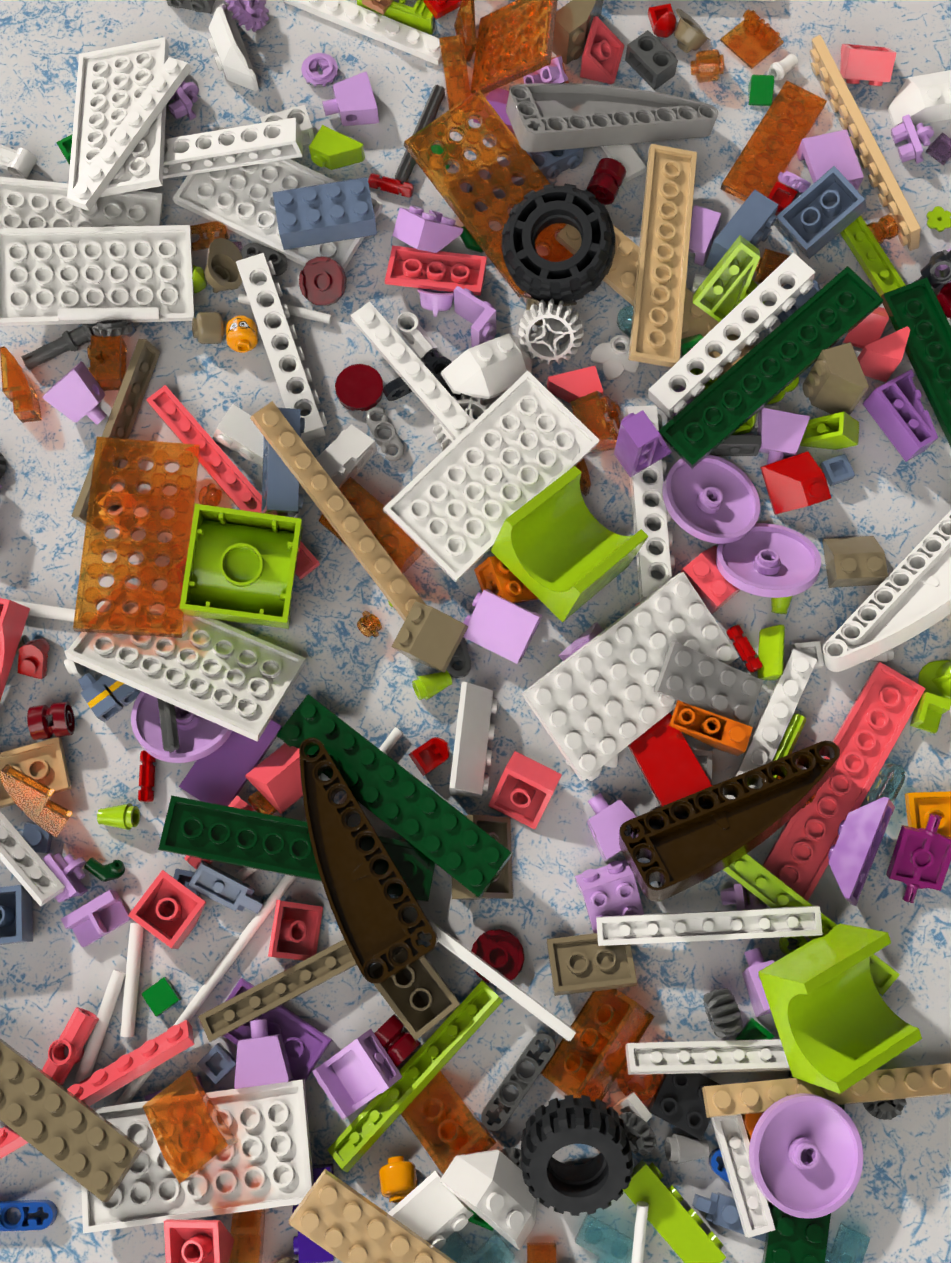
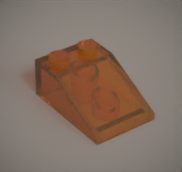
[143,1070,237,1183]
[401,1071,497,1174]

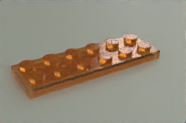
[720,81,827,201]

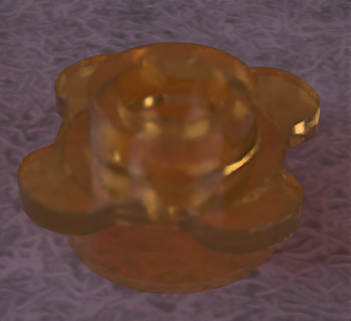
[198,483,222,506]
[357,611,382,637]

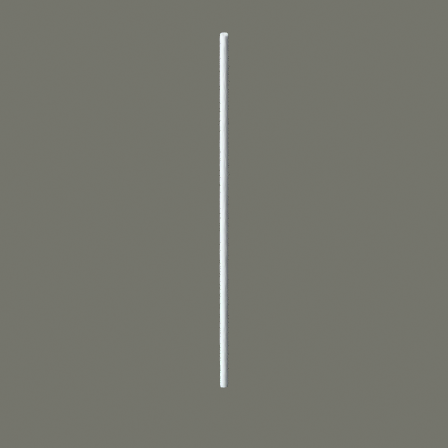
[114,727,403,1105]

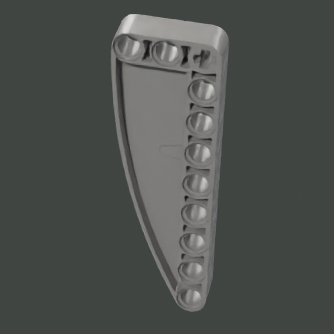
[506,83,718,152]

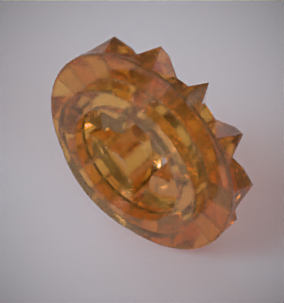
[616,1058,662,1101]

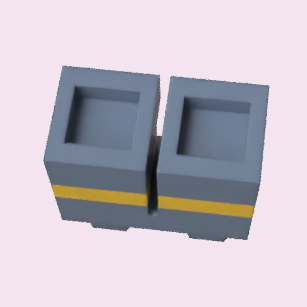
[78,673,141,723]

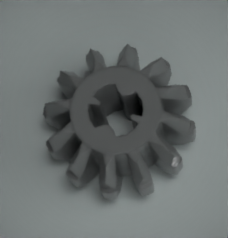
[703,988,743,1038]

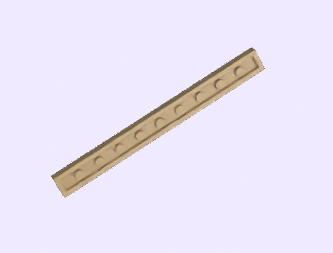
[250,401,426,621]
[702,1063,951,1118]

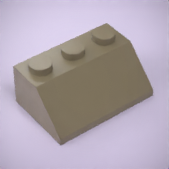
[803,342,869,415]
[452,814,513,900]
[370,947,461,1041]

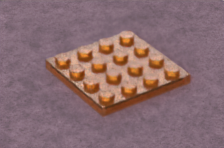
[470,0,558,98]

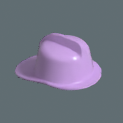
[418,288,454,317]

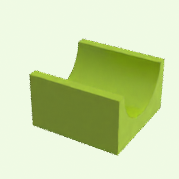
[491,466,648,623]
[179,504,303,629]
[758,924,922,1094]

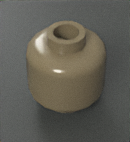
[192,312,228,344]

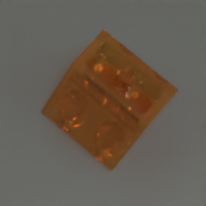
[570,391,621,453]

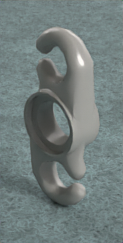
[366,407,404,461]

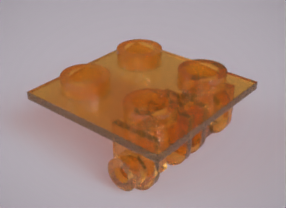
[720,9,784,69]

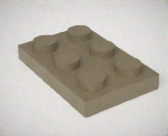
[547,933,637,996]

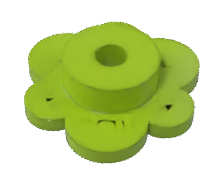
[926,206,951,232]

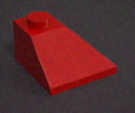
[760,451,831,514]

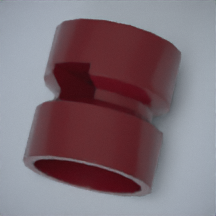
[586,158,626,205]
[27,701,75,740]
[374,1014,421,1067]

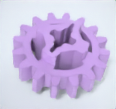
[224,0,269,32]

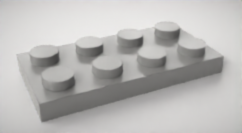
[654,642,763,725]

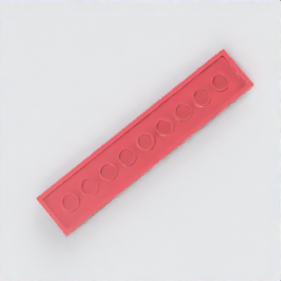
[763,662,926,901]

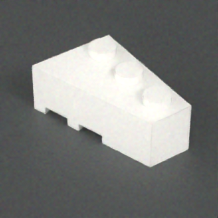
[213,404,263,469]
[316,424,377,493]

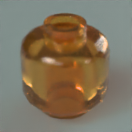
[691,49,724,83]

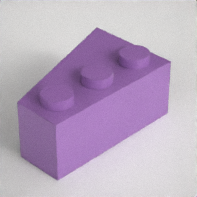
[863,369,938,462]

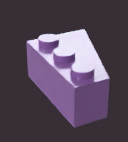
[614,410,672,478]

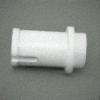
[769,53,798,80]

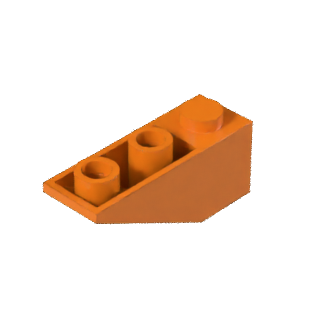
[669,700,753,756]

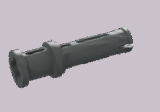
[21,324,97,370]

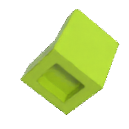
[910,692,951,734]

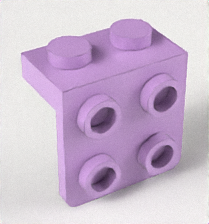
[454,286,496,347]
[575,860,644,933]

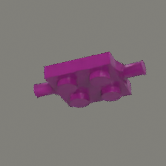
[886,814,951,903]

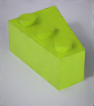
[693,235,760,322]

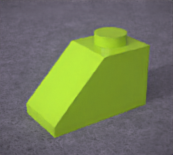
[309,125,365,170]
[800,411,859,450]

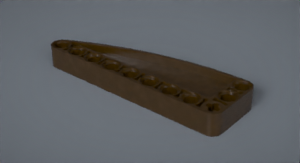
[299,738,438,984]
[619,741,840,902]

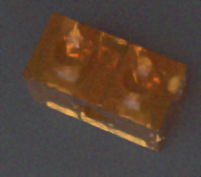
[87,335,127,391]

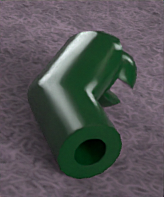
[460,226,490,253]
[84,857,125,882]

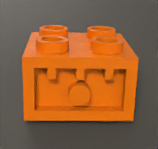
[474,556,538,604]

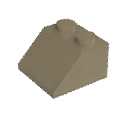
[822,536,888,588]
[391,601,468,673]

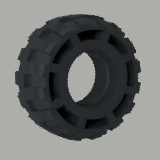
[502,183,615,304]

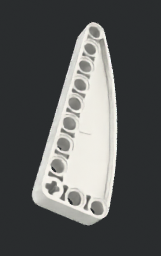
[823,510,951,672]

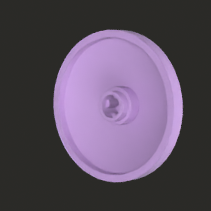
[662,455,760,544]
[716,523,821,598]
[131,691,233,763]
[749,1093,863,1218]

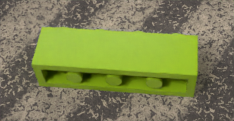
[623,1159,726,1263]

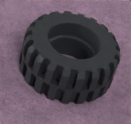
[521,1095,633,1216]

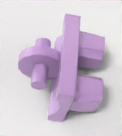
[523,56,568,84]
[168,81,199,120]
[891,114,934,164]
[43,853,88,903]
[721,884,767,910]

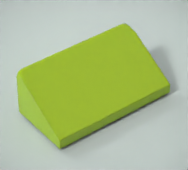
[757,625,785,681]

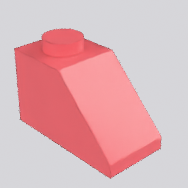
[547,366,603,408]

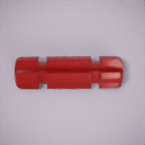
[368,173,414,198]
[726,625,763,673]
[138,750,156,802]

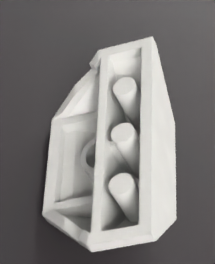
[208,2,259,91]
[888,70,951,128]
[441,333,534,399]
[439,1150,537,1250]

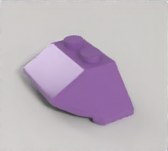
[828,797,895,906]

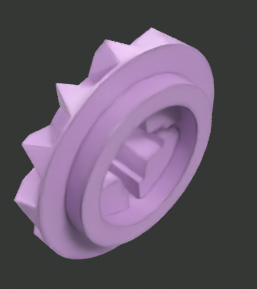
[301,53,338,87]
[778,170,811,193]

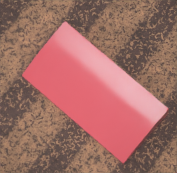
[385,245,487,296]

